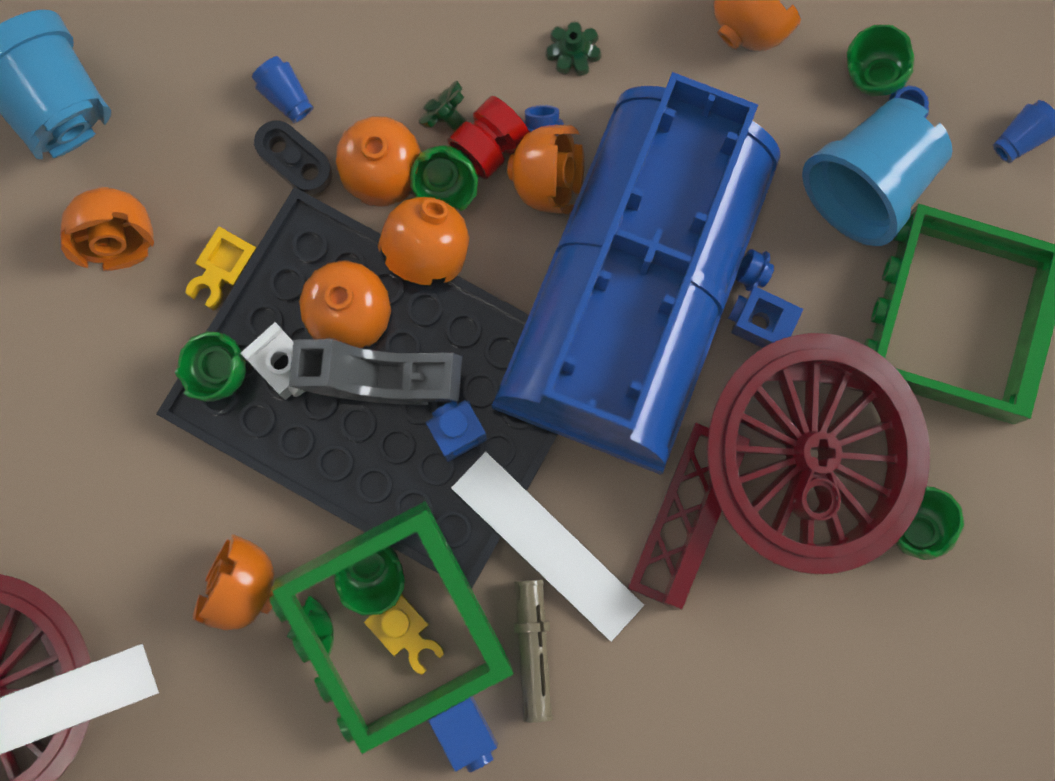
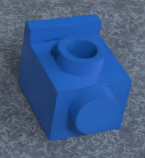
[728,286,804,348]
[426,400,487,462]

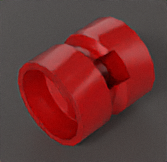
[447,95,529,180]

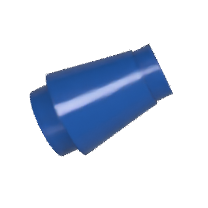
[252,56,314,123]
[993,100,1055,163]

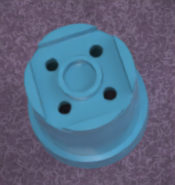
[0,10,111,159]
[802,98,952,246]

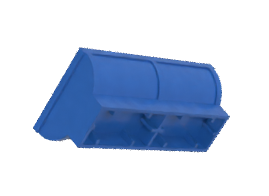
[492,72,781,475]

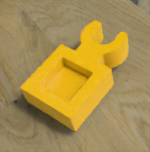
[185,226,257,311]
[364,594,445,675]

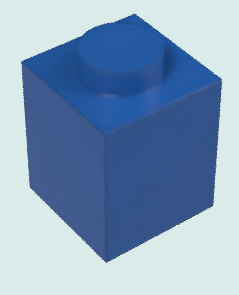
[428,696,498,773]

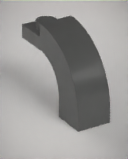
[289,339,462,405]

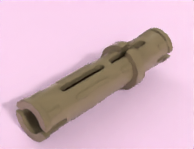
[514,580,553,723]

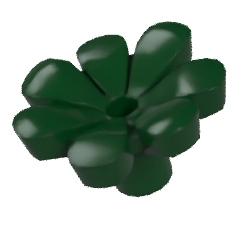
[546,22,602,76]
[418,81,467,131]

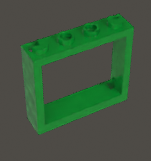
[864,203,1055,425]
[269,501,514,754]

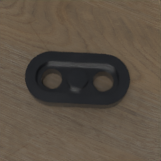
[254,120,332,195]

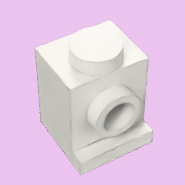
[241,322,305,400]

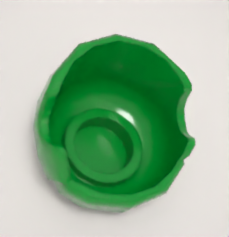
[847,25,914,96]
[410,145,478,211]
[175,331,246,402]
[895,486,964,560]
[334,546,405,616]

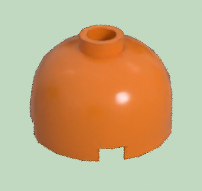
[714,0,801,51]
[336,116,421,206]
[507,125,584,215]
[60,187,154,271]
[378,197,470,285]
[299,260,391,348]
[193,534,275,630]

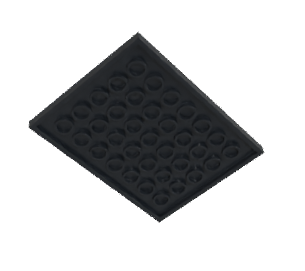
[156,187,558,589]

